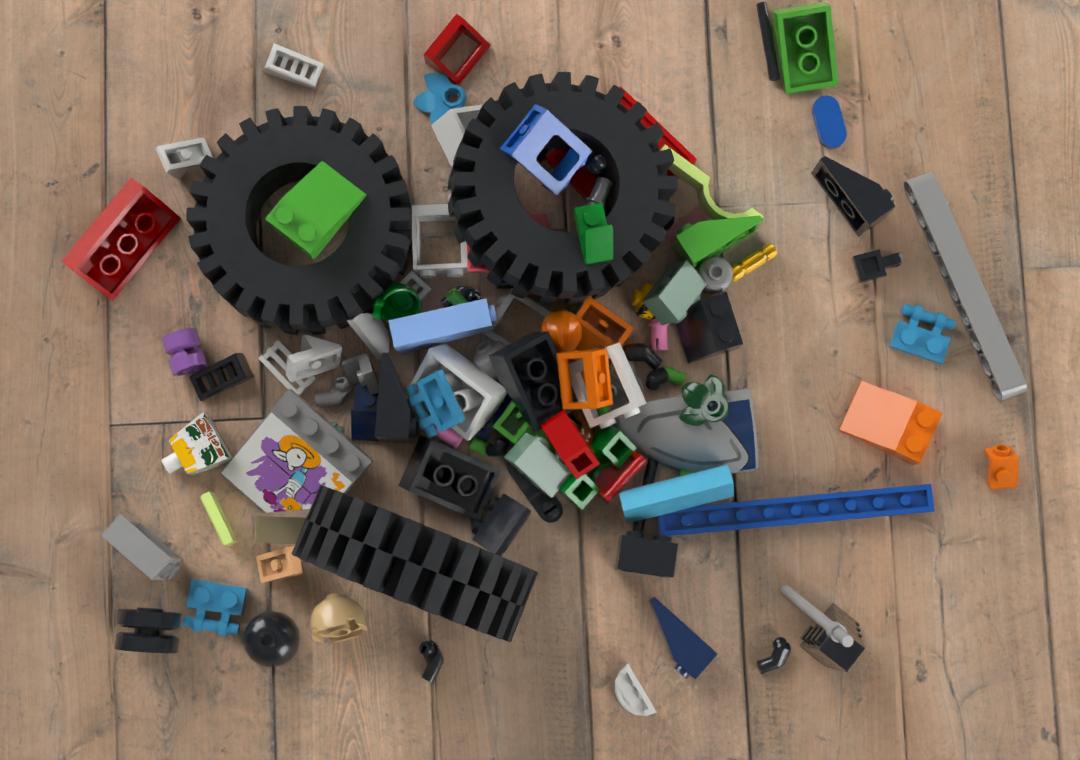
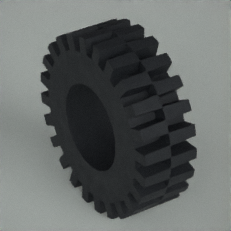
[447,72,678,305]
[186,106,412,335]
[292,485,538,642]

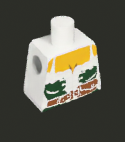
[162,412,232,475]

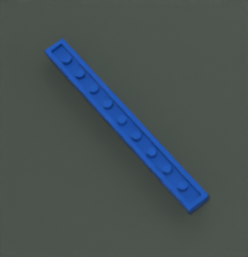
[657,484,935,536]

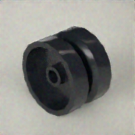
[114,607,182,653]

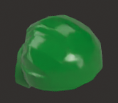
[373,283,421,321]

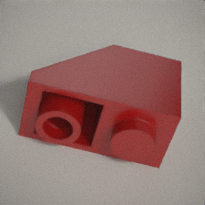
[541,410,600,479]

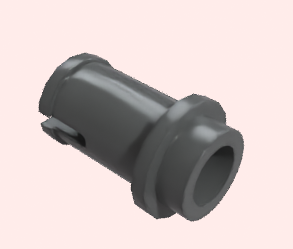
[584,177,613,211]

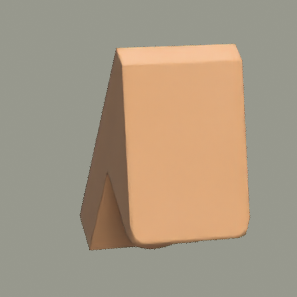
[256,546,303,583]

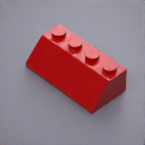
[61,178,181,301]

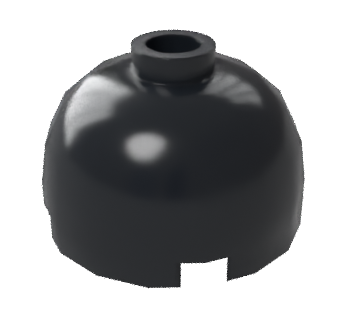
[243,611,300,667]

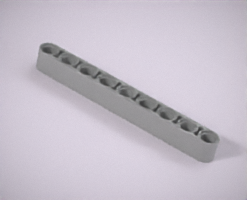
[904,171,1027,401]

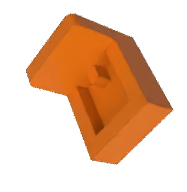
[984,444,1019,489]

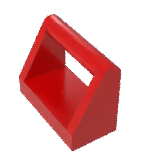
[424,14,491,86]
[595,451,647,505]

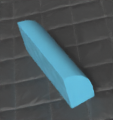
[619,464,734,524]

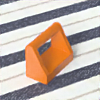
[557,348,613,409]

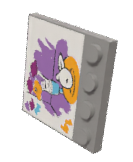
[220,389,374,513]

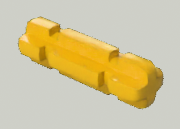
[731,243,777,281]

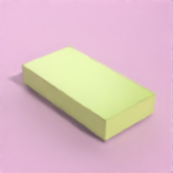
[200,491,238,546]

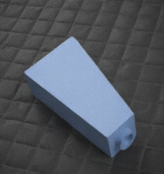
[388,298,497,355]

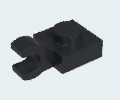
[852,249,903,283]

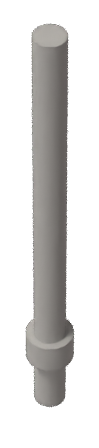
[780,584,854,647]

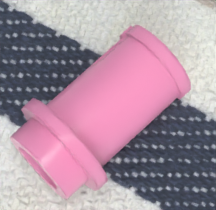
[648,319,670,351]
[433,424,463,450]

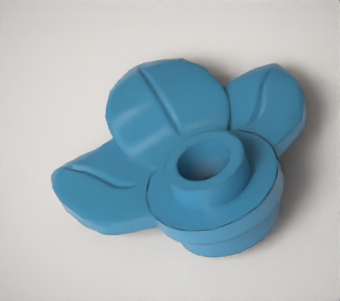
[413,73,466,124]

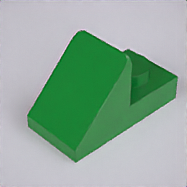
[573,203,613,265]

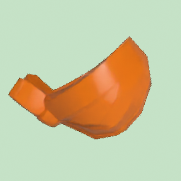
[541,309,582,361]

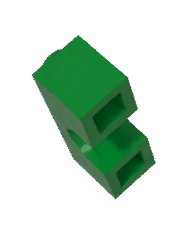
[558,425,637,510]

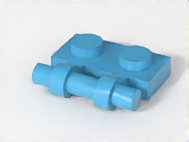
[889,303,956,365]
[405,369,466,439]
[183,579,248,636]

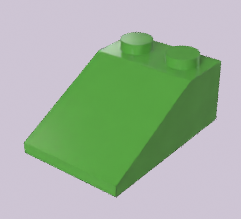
[772,2,838,94]
[265,161,366,260]
[671,215,763,270]

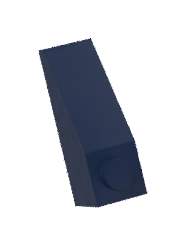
[649,597,717,679]

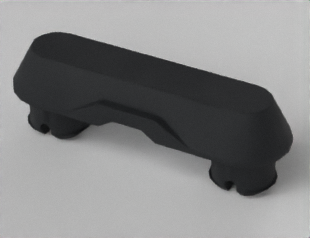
[507,462,563,523]

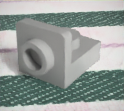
[342,352,379,395]

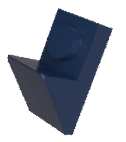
[351,385,379,442]

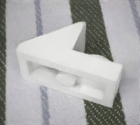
[155,137,213,179]
[286,335,342,382]

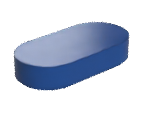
[812,95,847,149]

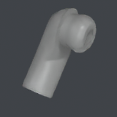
[315,377,352,407]

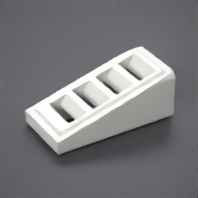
[263,43,324,89]

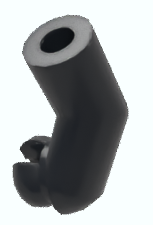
[419,640,444,683]

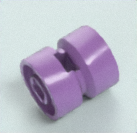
[162,328,208,376]

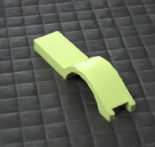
[660,145,764,220]

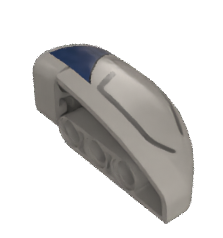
[610,388,758,473]

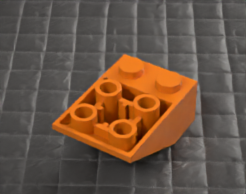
[568,297,634,383]

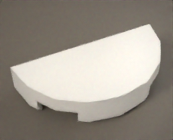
[347,313,390,361]
[614,663,657,716]

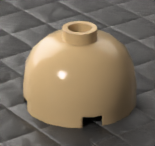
[310,593,367,643]

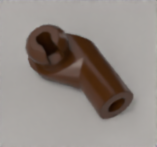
[571,409,595,445]

